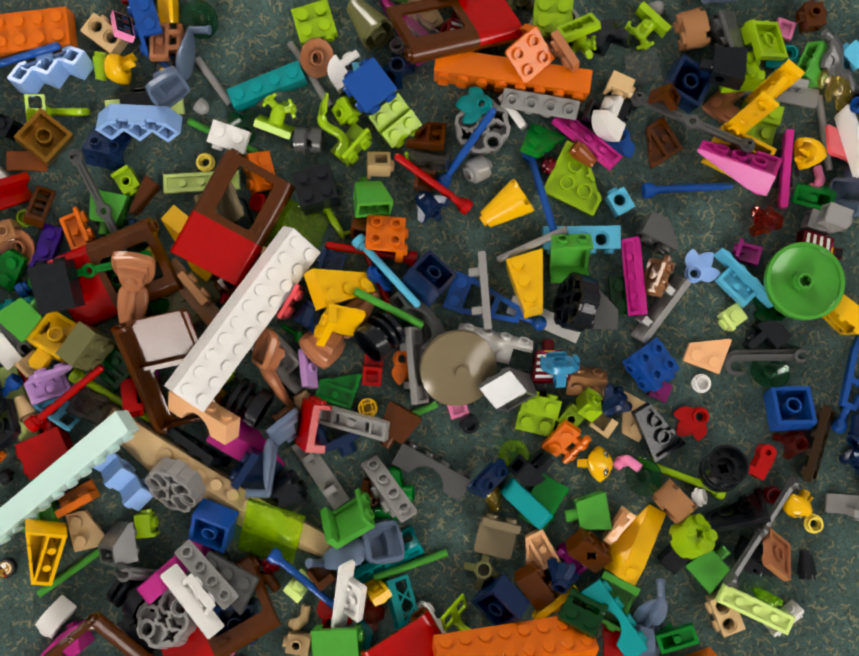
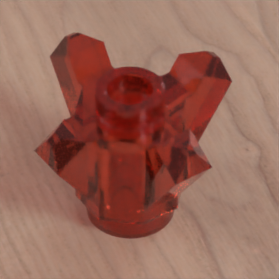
[749,205,784,237]
[772,431,809,460]
[363,599,386,632]

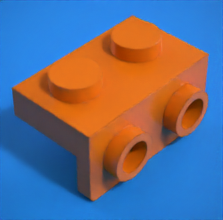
[242,151,276,195]
[59,207,96,250]

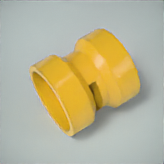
[358,398,379,416]

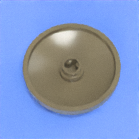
[419,330,497,406]

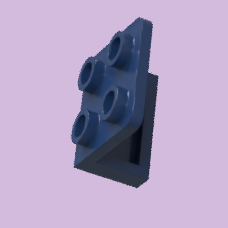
[82,123,132,171]
[229,446,283,490]

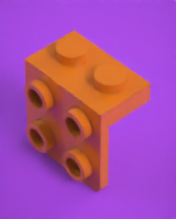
[505,24,555,83]
[365,215,409,263]

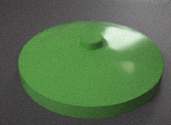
[764,242,845,321]

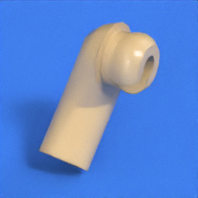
[288,604,311,631]

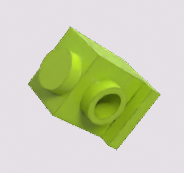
[110,164,141,197]
[576,387,603,422]
[556,402,586,427]
[134,508,160,539]

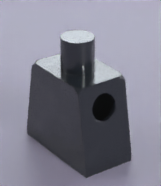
[698,47,748,91]

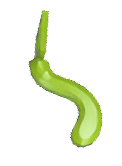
[317,93,350,159]
[23,94,91,121]
[440,593,471,631]

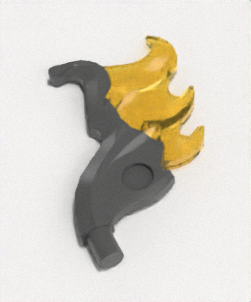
[818,29,859,113]

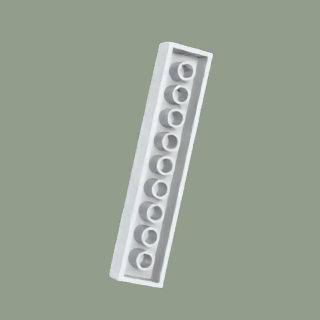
[164,226,321,413]

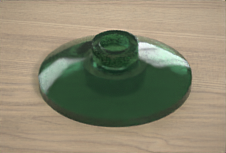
[181,0,218,39]
[750,361,791,388]
[625,458,663,496]

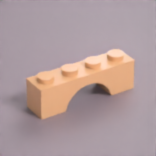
[168,391,241,445]

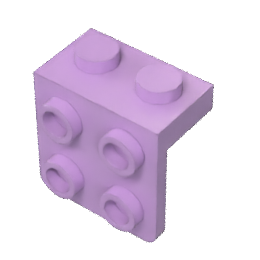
[24,362,73,405]

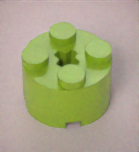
[669,514,718,560]

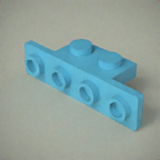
[714,248,773,309]

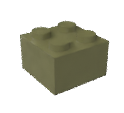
[56,321,116,372]

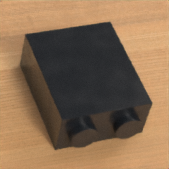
[27,256,85,315]

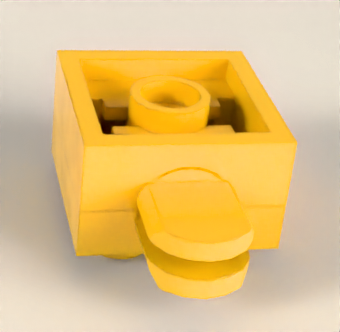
[26,311,76,371]

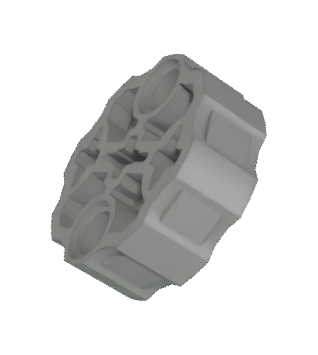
[454,99,511,156]
[145,457,206,513]
[136,588,197,649]

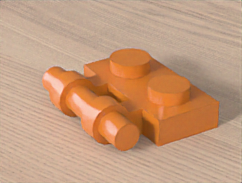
[541,419,592,464]

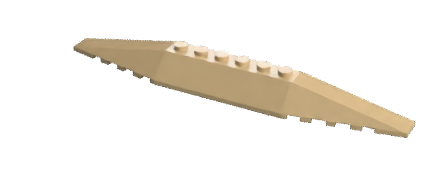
[78,390,331,557]

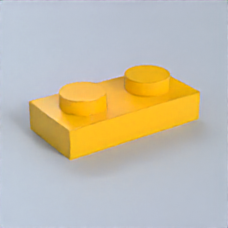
[364,579,392,607]

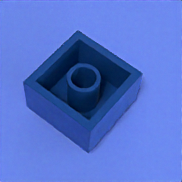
[763,386,818,431]
[188,498,239,553]

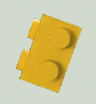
[314,303,366,347]

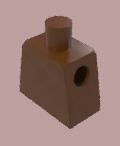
[380,399,422,449]

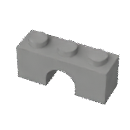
[800,202,854,235]

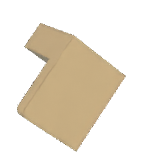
[586,413,618,439]

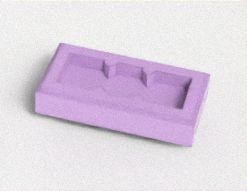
[298,349,318,389]

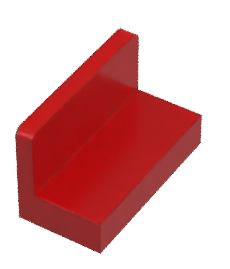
[0,172,32,210]

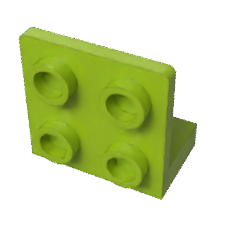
[330,123,372,167]

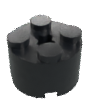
[271,469,313,516]

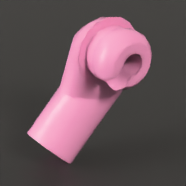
[808,165,826,187]
[613,455,643,472]

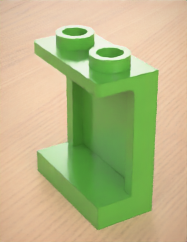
[548,234,593,283]
[320,488,376,550]
[584,568,641,632]
[311,624,365,656]

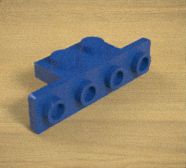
[127,0,163,60]

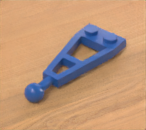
[443,271,547,331]
[831,334,859,434]

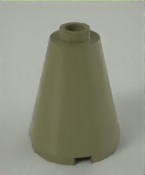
[346,0,396,52]

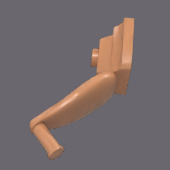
[111,251,156,323]
[298,290,382,369]
[252,327,295,422]

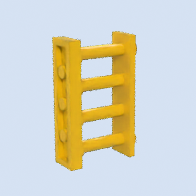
[723,59,805,137]

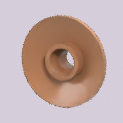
[300,38,334,78]
[0,229,36,265]

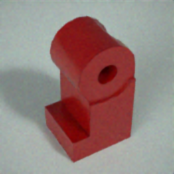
[120,379,144,417]
[748,443,777,481]

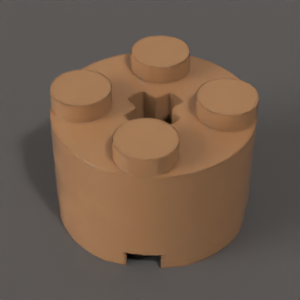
[673,7,710,52]
[651,478,698,525]

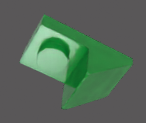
[792,183,837,210]
[655,622,700,654]

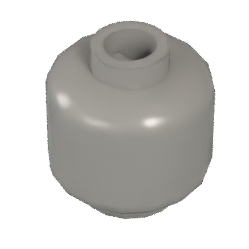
[463,155,493,184]

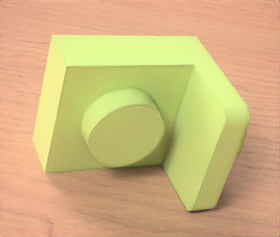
[717,303,748,331]
[283,568,312,603]

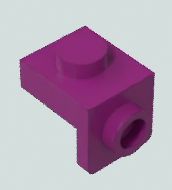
[732,238,763,267]

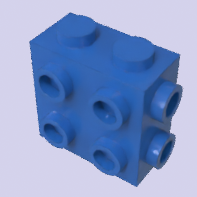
[342,57,398,115]
[622,337,680,393]

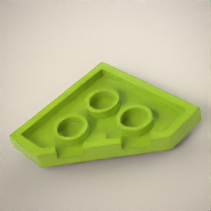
[544,140,602,217]

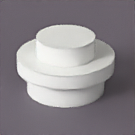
[691,374,711,393]
[691,487,707,507]

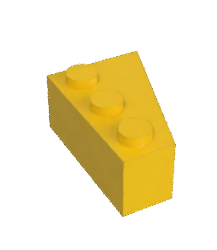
[506,248,543,319]
[303,269,375,311]
[822,294,859,335]
[25,519,67,586]

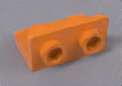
[55,480,101,518]

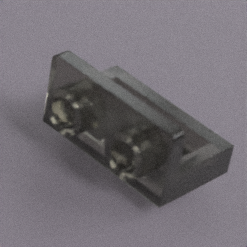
[408,149,452,171]
[65,387,113,425]

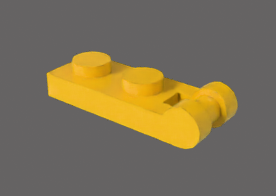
[532,583,579,619]

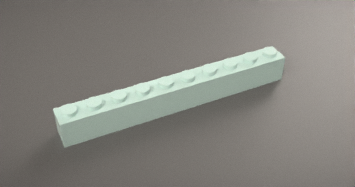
[0,410,140,545]

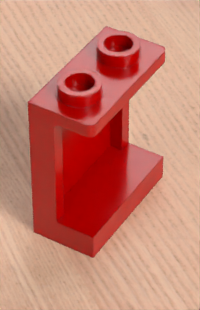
[295,395,332,454]
[14,426,73,481]

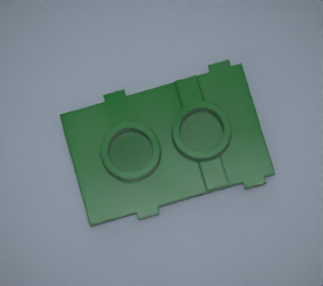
[517,474,569,531]

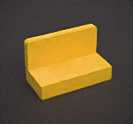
[157,0,179,24]

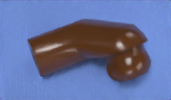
[361,478,378,507]
[259,572,281,593]

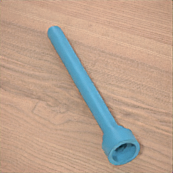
[351,233,421,308]

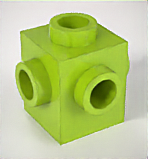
[331,96,362,126]

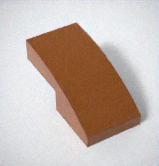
[6,151,48,172]

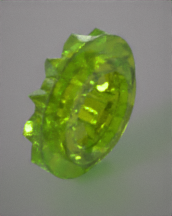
[498,440,529,466]
[751,586,783,607]

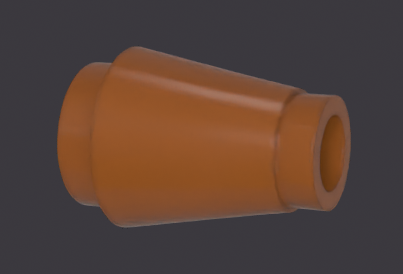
[568,140,597,168]

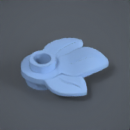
[684,249,720,283]

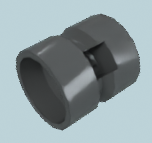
[293,126,324,154]

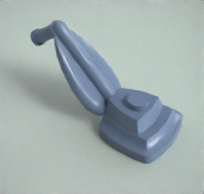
[145,25,212,108]
[829,164,859,217]
[245,407,300,499]
[305,520,405,570]
[623,579,668,656]

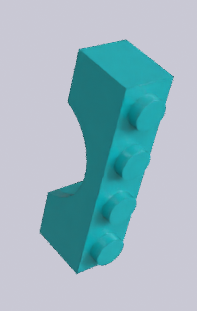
[226,60,308,113]
[581,577,649,656]

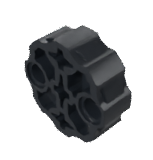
[553,272,601,332]

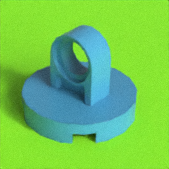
[540,351,580,388]

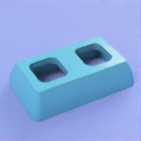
[34,397,86,432]

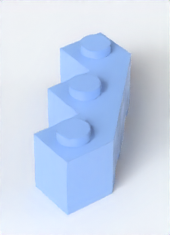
[7,45,94,98]
[95,104,183,142]
[92,452,153,511]

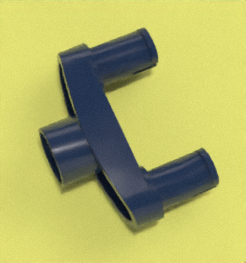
[316,408,368,457]

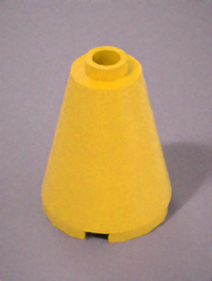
[479,178,535,228]

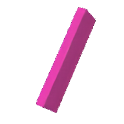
[551,117,623,171]
[777,129,794,210]
[621,237,648,316]
[136,541,211,605]

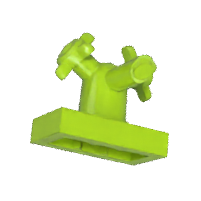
[624,1,672,51]
[556,12,601,59]
[253,93,297,140]

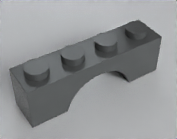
[388,291,447,351]
[392,440,471,501]

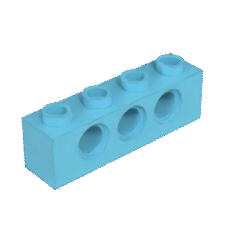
[541,225,621,255]

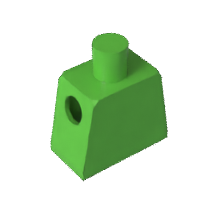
[353,176,394,218]
[89,190,133,235]
[0,297,43,343]
[564,490,612,530]
[684,545,731,594]

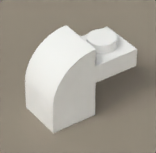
[327,50,361,95]
[592,96,626,142]
[35,595,77,640]

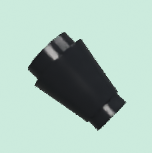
[797,551,818,580]

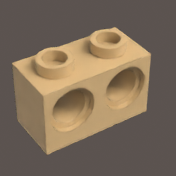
[80,12,129,55]
[704,590,746,637]

